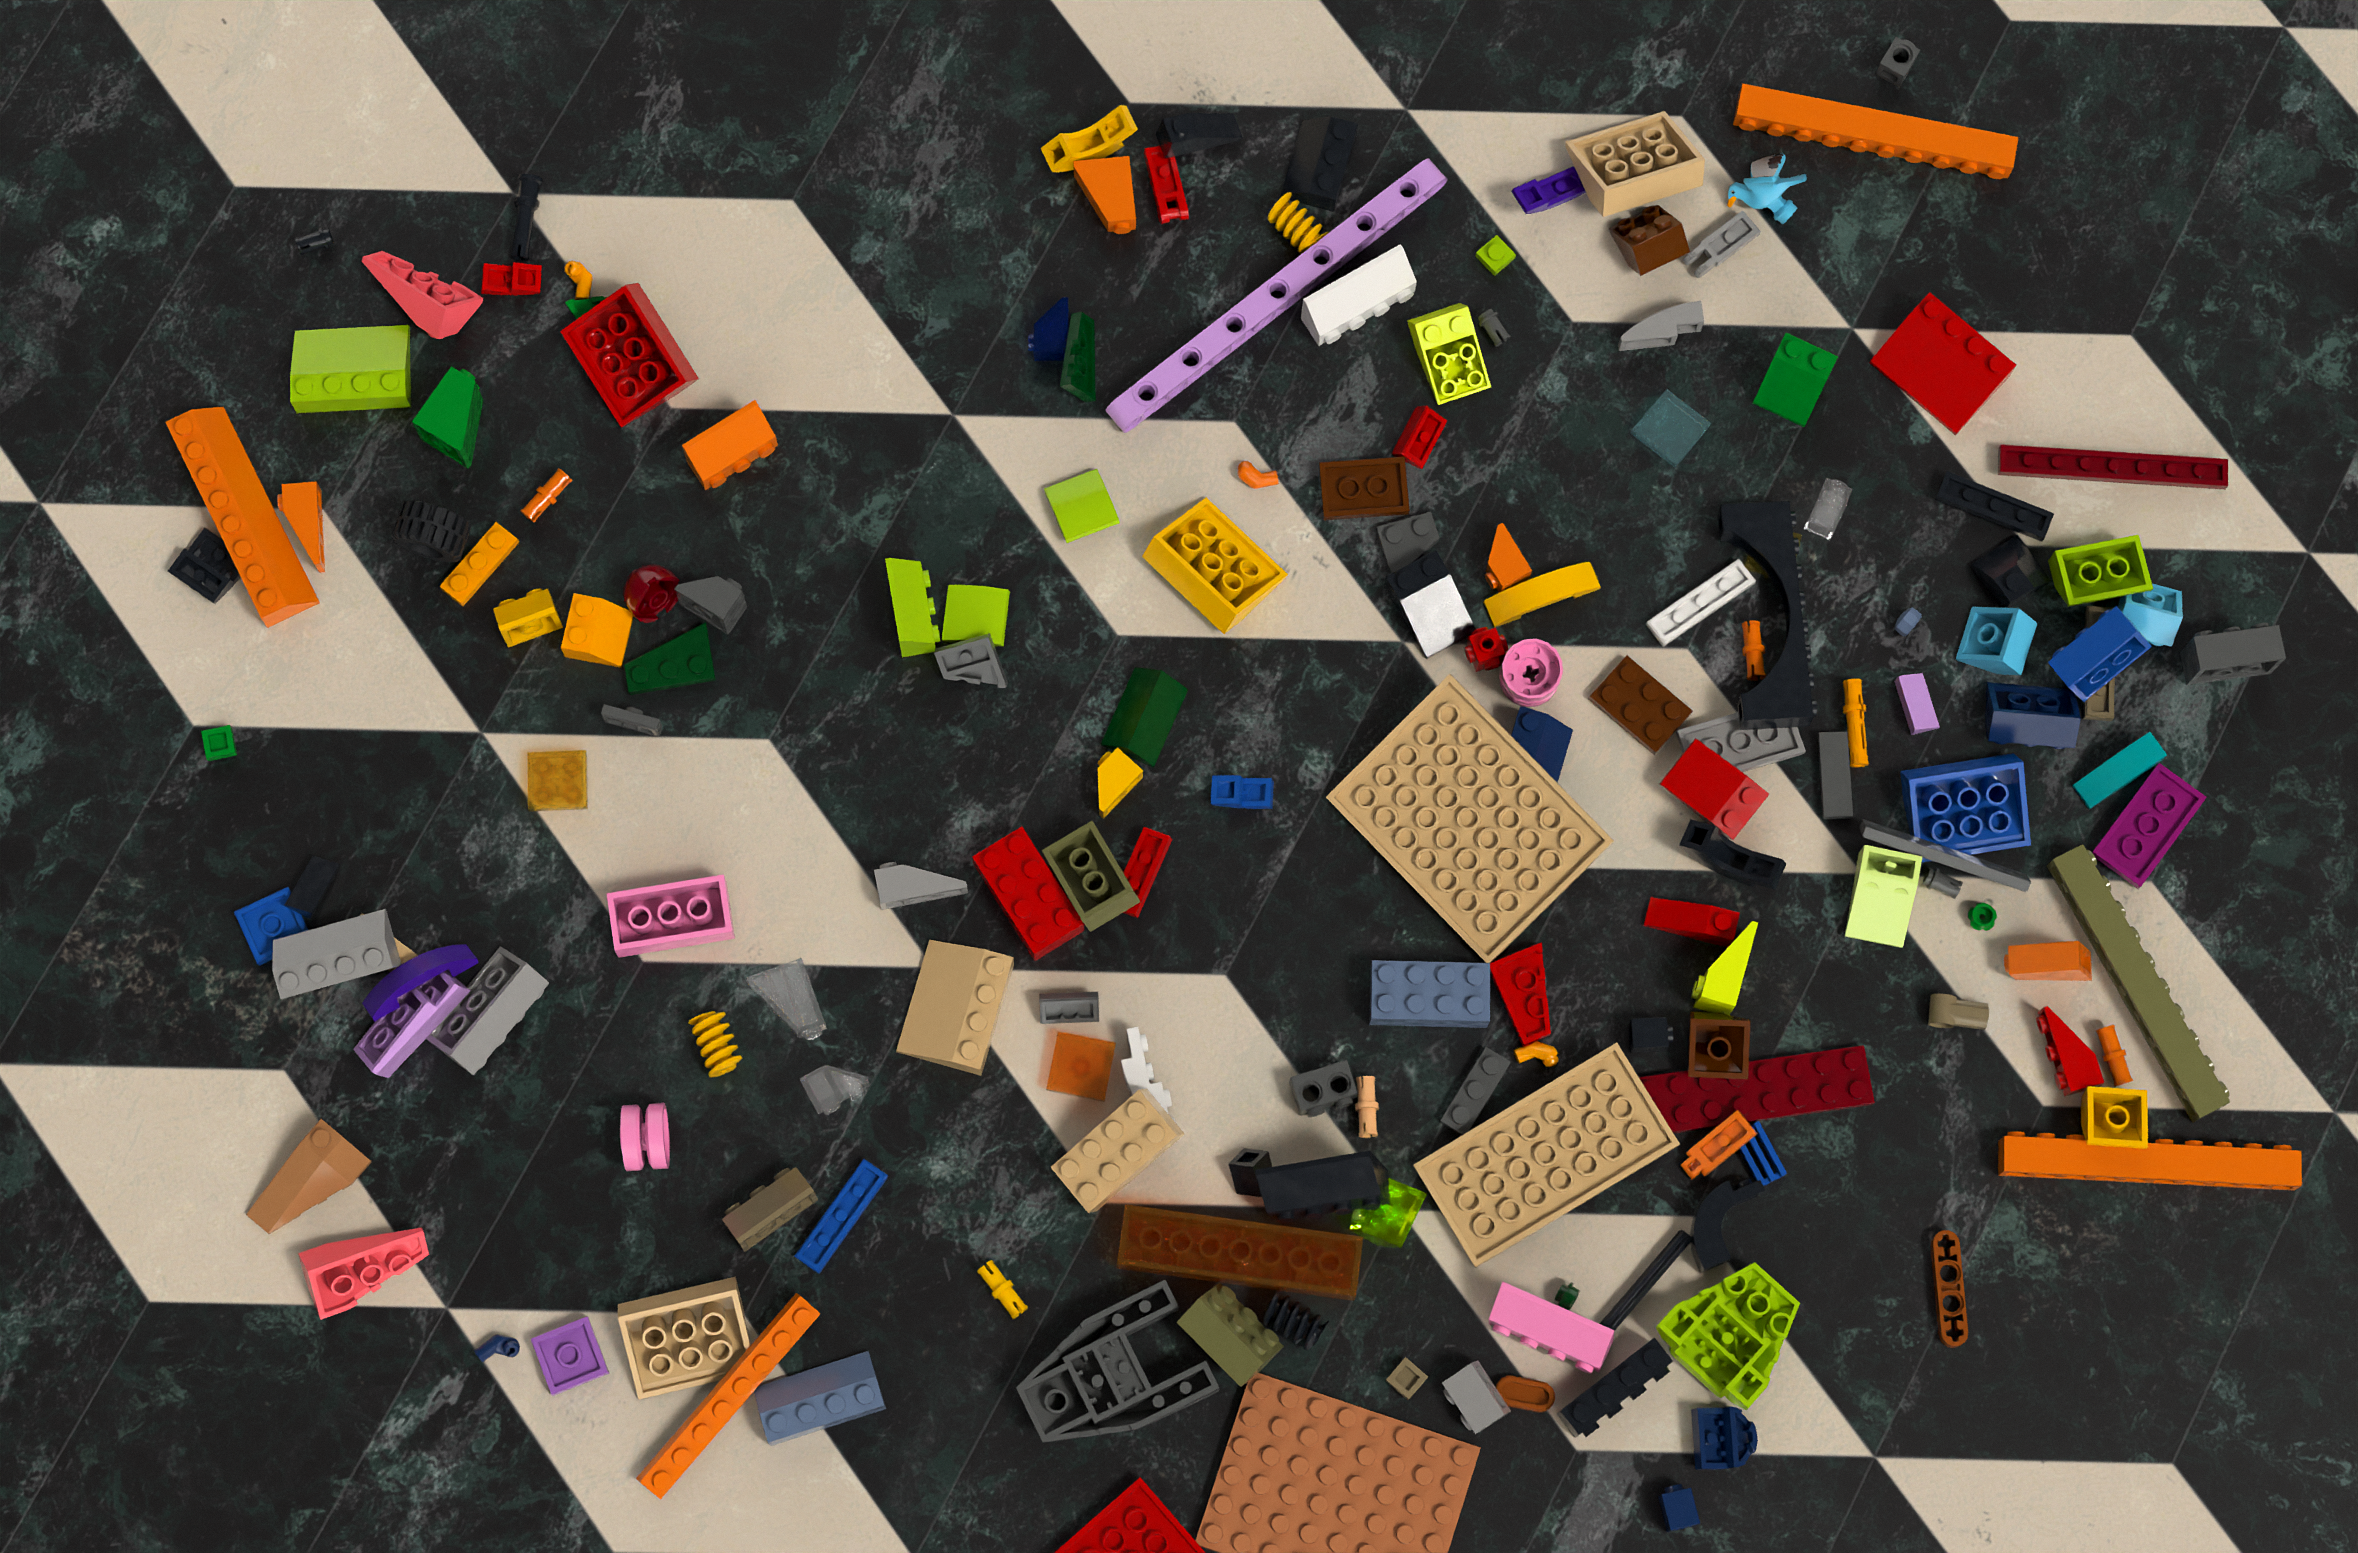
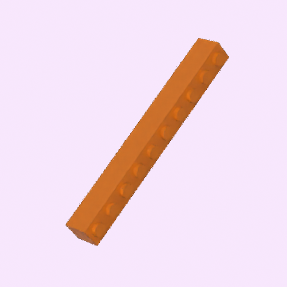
[1733,83,2019,179]
[1998,1131,2302,1190]

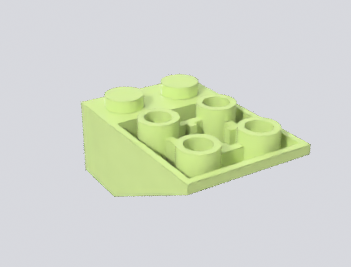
[1845,845,1922,948]

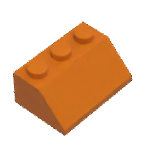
[682,400,778,490]

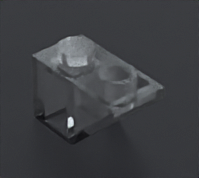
[1804,478,1853,540]
[800,1065,870,1115]

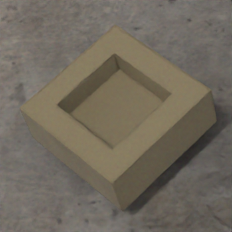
[1386,1357,1428,1400]

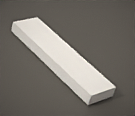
[1646,559,1756,647]

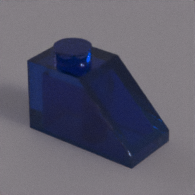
[1028,297,1068,361]

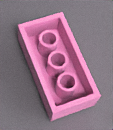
[606,874,735,958]

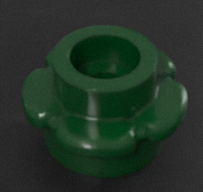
[1554,1282,1580,1311]

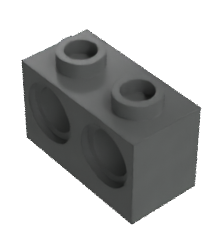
[1289,1060,1358,1118]

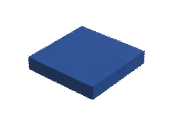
[234,887,308,966]

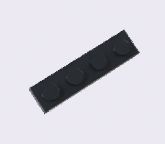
[1935,471,2054,542]

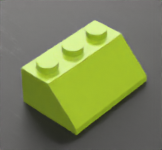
[2048,535,2153,607]
[885,558,940,657]

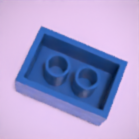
[2048,606,2152,702]

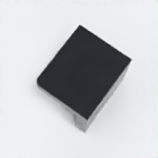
[1228,1148,1272,1197]

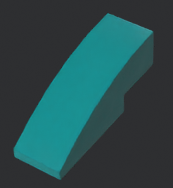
[2072,732,2167,810]

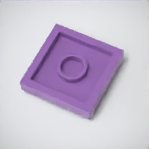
[531,1316,610,1396]

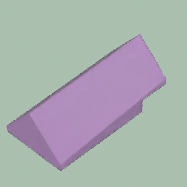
[353,971,471,1078]

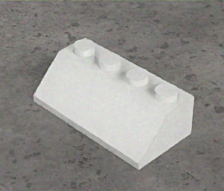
[1301,244,1417,346]

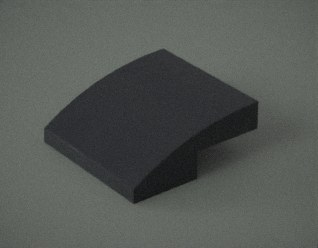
[168,527,241,604]

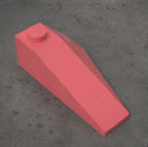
[362,251,483,339]
[298,1228,429,1320]

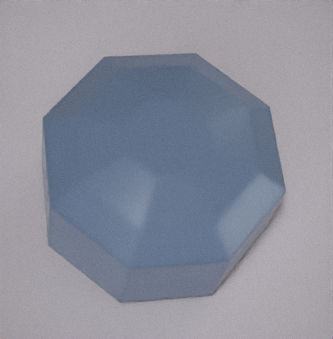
[1895,607,1922,637]

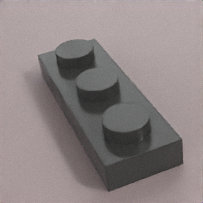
[1439,1047,1511,1136]

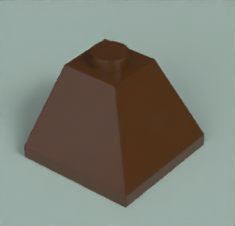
[1688,1012,1750,1079]

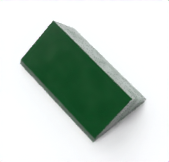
[1101,667,1188,768]

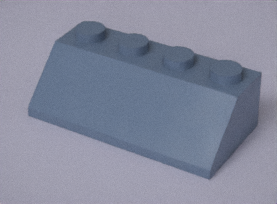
[754,1351,886,1446]

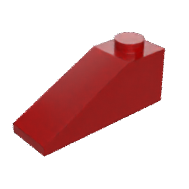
[1643,897,1740,947]

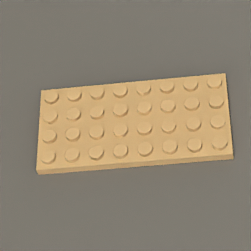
[1413,1043,1680,1268]

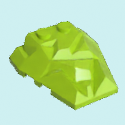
[1656,1262,1800,1410]

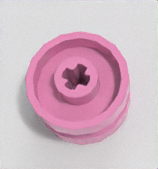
[620,1103,670,1171]

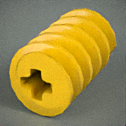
[1268,192,1329,255]
[688,1011,743,1077]

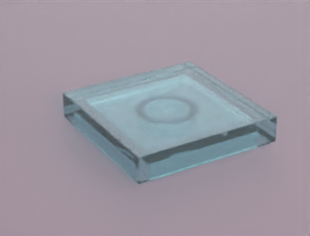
[1631,389,1711,468]

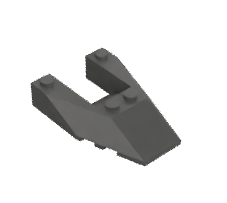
[1016,1280,1219,1443]

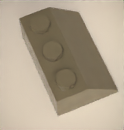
[722,1167,818,1252]

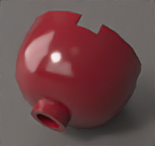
[623,564,680,623]

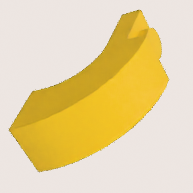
[1041,105,1138,172]

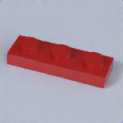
[1123,827,1172,918]

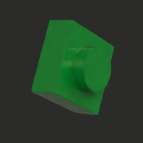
[201,725,237,761]

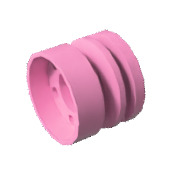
[1499,639,1563,707]

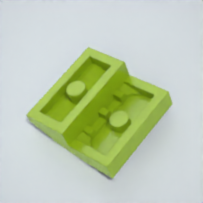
[1044,469,1120,543]
[942,585,1010,646]

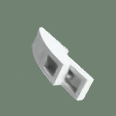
[1121,1027,1176,1123]

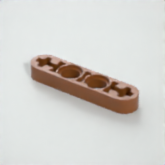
[1930,1230,1968,1348]

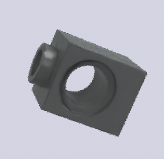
[1875,37,1920,88]

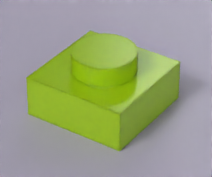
[1475,235,1516,276]

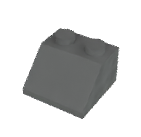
[675,576,747,635]

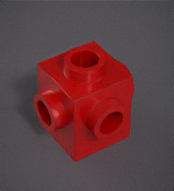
[1464,627,1508,672]

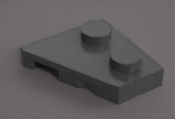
[1376,512,1439,574]
[934,633,1008,688]

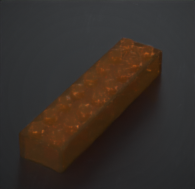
[1117,1204,1363,1301]

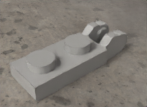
[1683,211,1761,278]

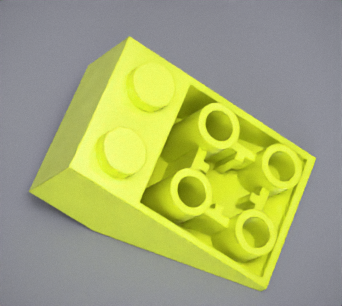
[1407,303,1491,405]

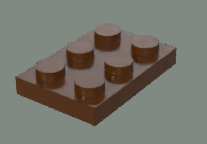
[1319,457,1410,520]
[1588,655,1693,755]

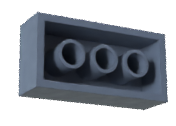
[1369,960,1490,1028]

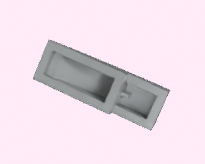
[1618,301,1704,351]

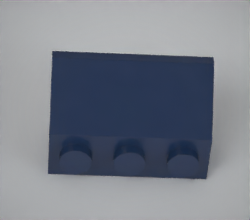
[1985,682,2081,749]
[1511,706,1573,783]

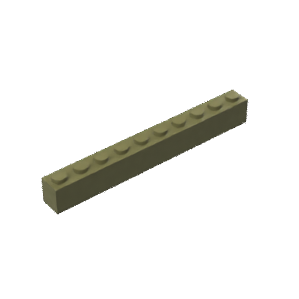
[2047,844,2230,1123]

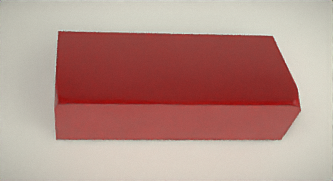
[1392,405,1447,469]

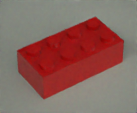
[972,827,1085,961]

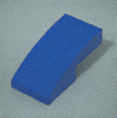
[1211,775,1274,809]

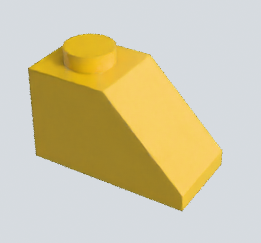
[1097,747,1143,819]

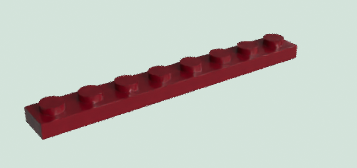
[1998,445,2228,490]

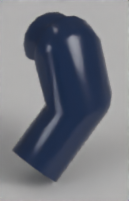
[474,1334,520,1362]

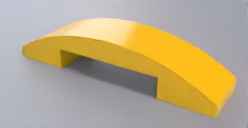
[1483,562,1601,628]

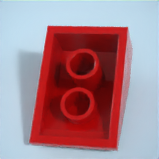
[1659,738,1769,840]

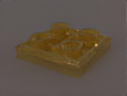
[527,750,588,812]

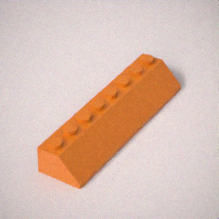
[165,407,320,628]

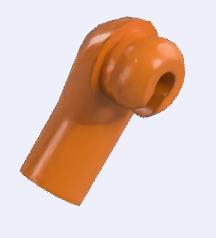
[1237,461,1279,489]

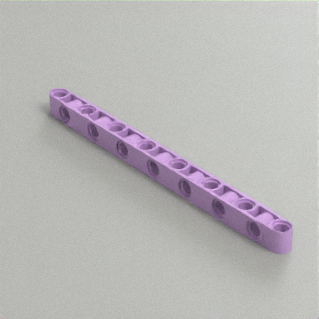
[1106,158,1447,433]

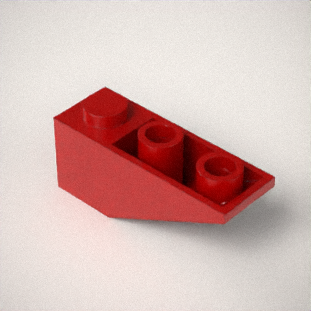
[2036,1006,2105,1097]

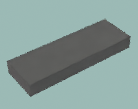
[1817,732,1853,819]

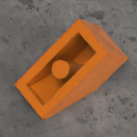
[1485,523,1532,593]

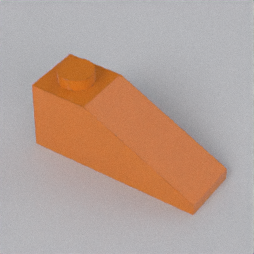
[277,481,325,573]

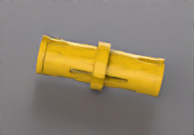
[977,1260,1028,1319]

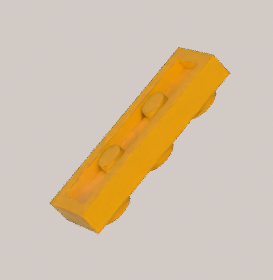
[440,522,519,606]

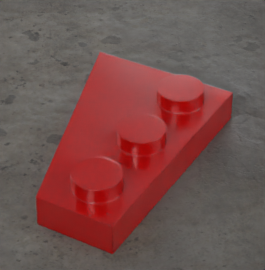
[1490,942,1551,1046]

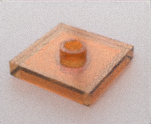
[1046,1032,1116,1102]

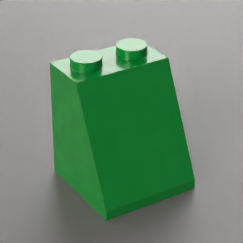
[1752,333,1838,427]
[412,366,483,469]

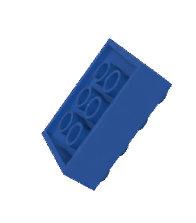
[1900,753,2031,863]

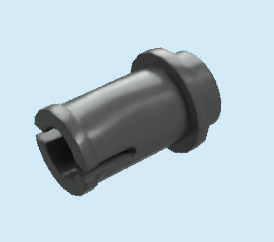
[1478,309,1511,347]
[1923,868,1963,899]

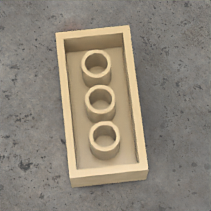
[1051,1089,1185,1213]

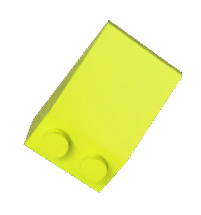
[1691,921,1758,1015]

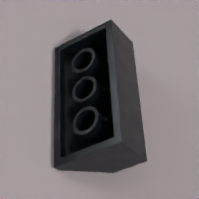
[1255,1151,1390,1224]

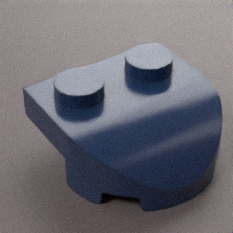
[1691,1407,1758,1470]

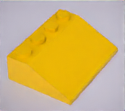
[1142,497,1288,634]

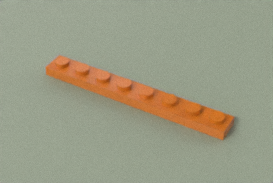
[636,1293,820,1500]

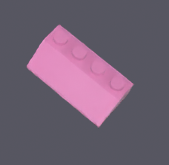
[1488,1282,1615,1374]

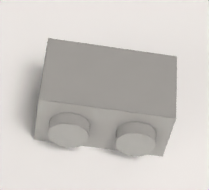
[1442,1360,1511,1434]

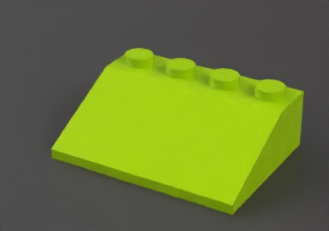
[290,325,411,413]

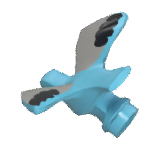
[1727,153,1807,224]

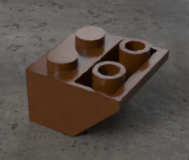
[1609,205,1690,276]

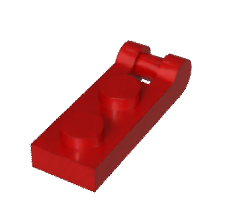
[1144,146,1189,224]

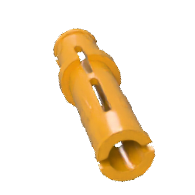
[1843,679,1869,767]

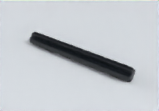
[1599,1230,1692,1330]

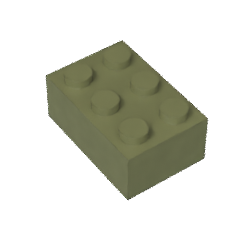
[1042,821,1140,932]
[1177,1283,1284,1387]

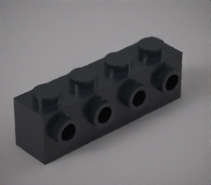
[1557,1337,1673,1438]

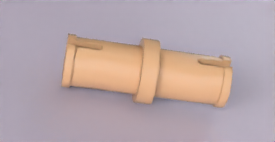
[1355,1076,1379,1138]

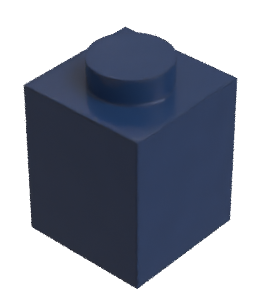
[1658,1484,1700,1533]

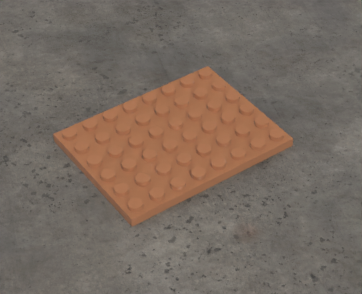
[1195,1373,1481,1553]

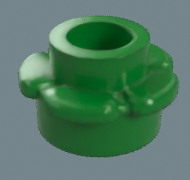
[1968,903,1997,931]

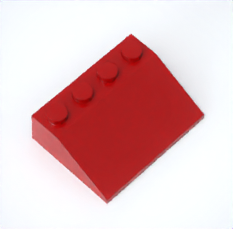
[560,283,699,428]
[1869,292,2017,435]

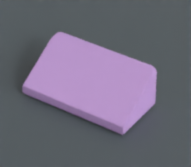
[1894,673,1940,735]

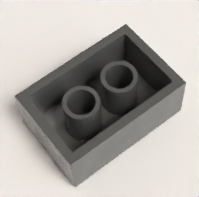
[2180,623,2286,685]

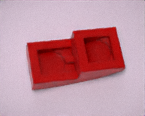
[481,262,542,295]

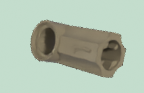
[1928,994,1989,1030]

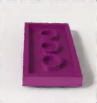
[2092,763,2207,889]

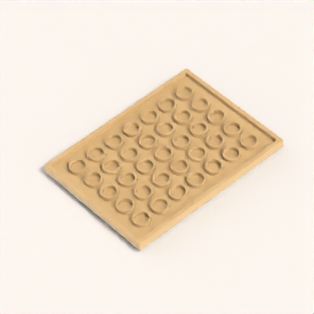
[1326,674,1614,963]

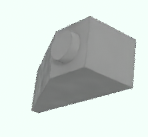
[874,862,968,910]

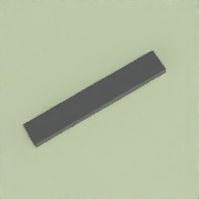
[1859,819,2031,892]

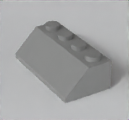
[272,909,402,999]
[426,946,549,1075]

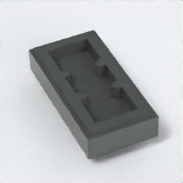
[601,704,663,737]
[1039,992,1099,1024]

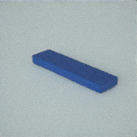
[794,1159,888,1274]

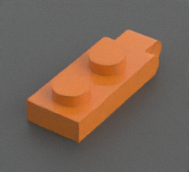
[1680,1110,1758,1180]

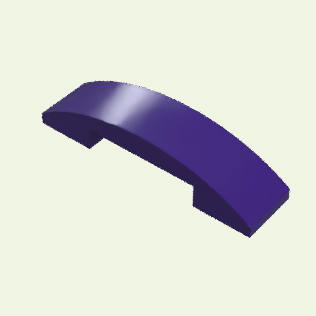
[1511,166,1586,214]
[362,944,479,1022]

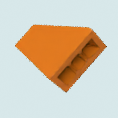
[1073,156,1136,234]
[2004,941,2092,981]

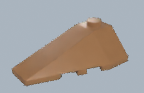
[246,1119,371,1234]

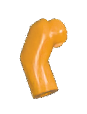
[565,261,593,300]
[1513,1041,1559,1067]

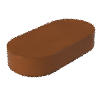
[1496,1376,1555,1413]

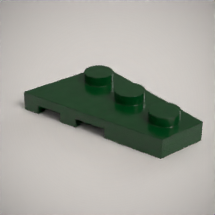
[1060,312,1096,403]
[624,623,716,695]

